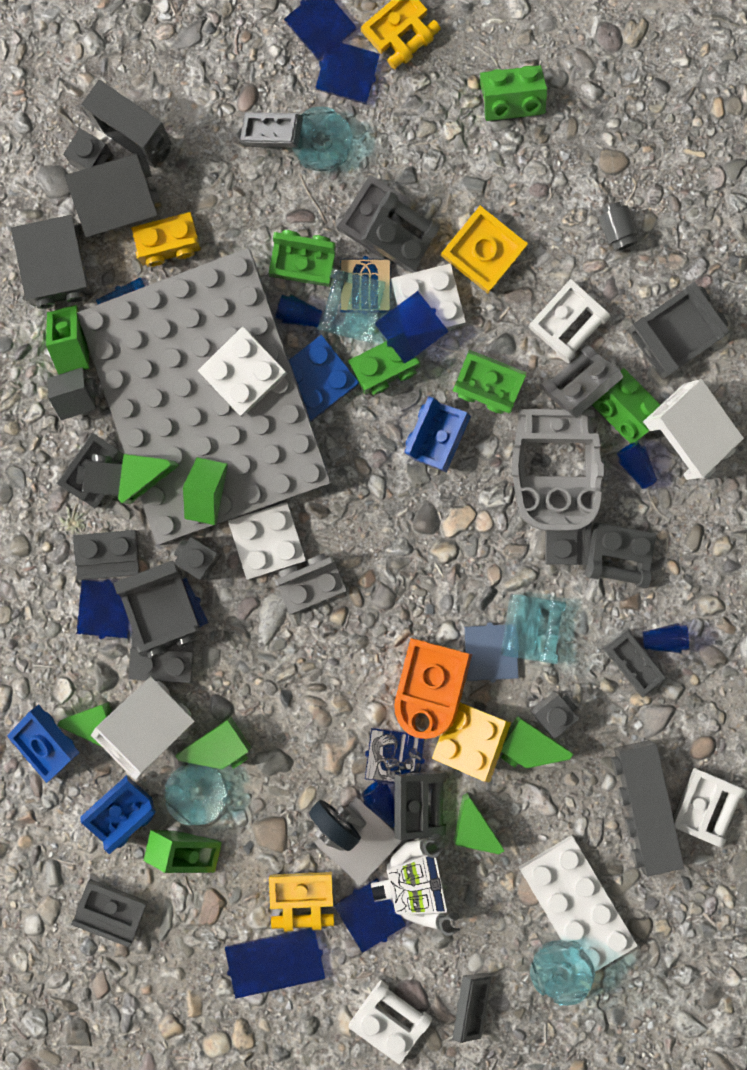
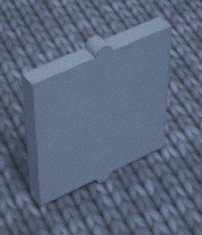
[464,622,518,683]

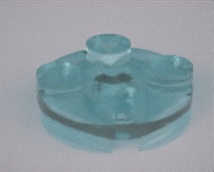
[292,107,352,171]
[165,763,229,826]
[530,940,595,1006]

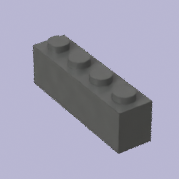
[611,740,684,877]

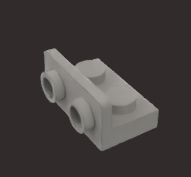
[274,553,347,615]

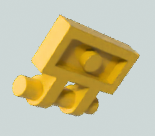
[361,0,441,69]
[269,872,334,932]

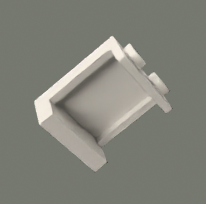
[643,379,744,480]
[91,677,195,780]

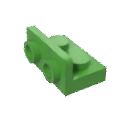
[348,333,420,396]

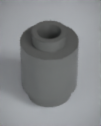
[599,202,638,252]

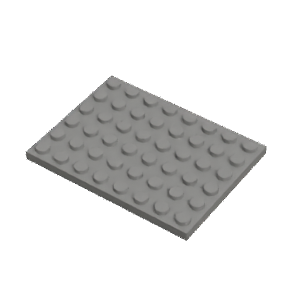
[77,247,332,545]

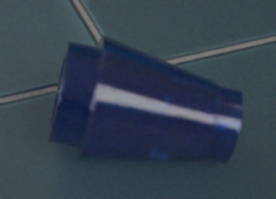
[275,294,322,328]
[617,441,658,489]
[643,623,689,654]
[361,780,395,828]

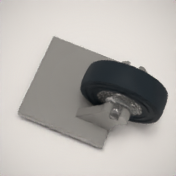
[309,797,402,886]

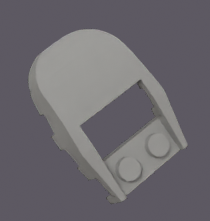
[512,409,604,532]

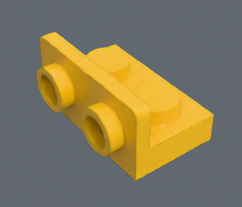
[131,212,201,267]

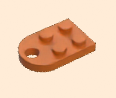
[394,638,472,739]

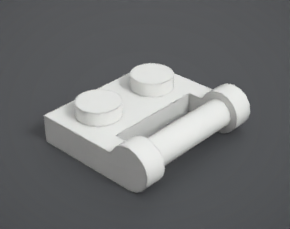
[528,279,611,363]
[673,768,747,848]
[349,980,432,1065]

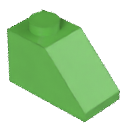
[46,305,89,375]
[500,716,573,768]
[175,717,252,769]
[143,830,222,873]

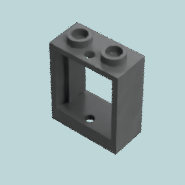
[81,80,172,168]

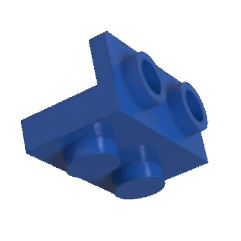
[405,396,471,473]
[80,775,156,854]

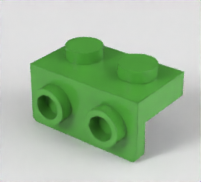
[480,65,547,121]
[268,230,336,287]
[453,350,527,414]
[592,368,660,444]

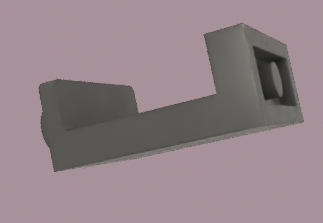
[64,153,162,237]
[11,214,93,309]
[627,282,730,380]
[113,560,202,659]

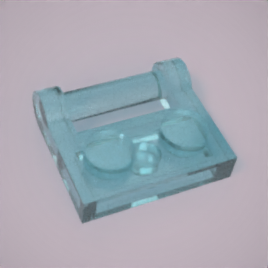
[317,269,386,343]
[501,594,566,664]

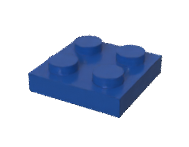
[289,335,359,422]
[7,705,80,783]

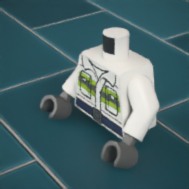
[371,834,460,936]

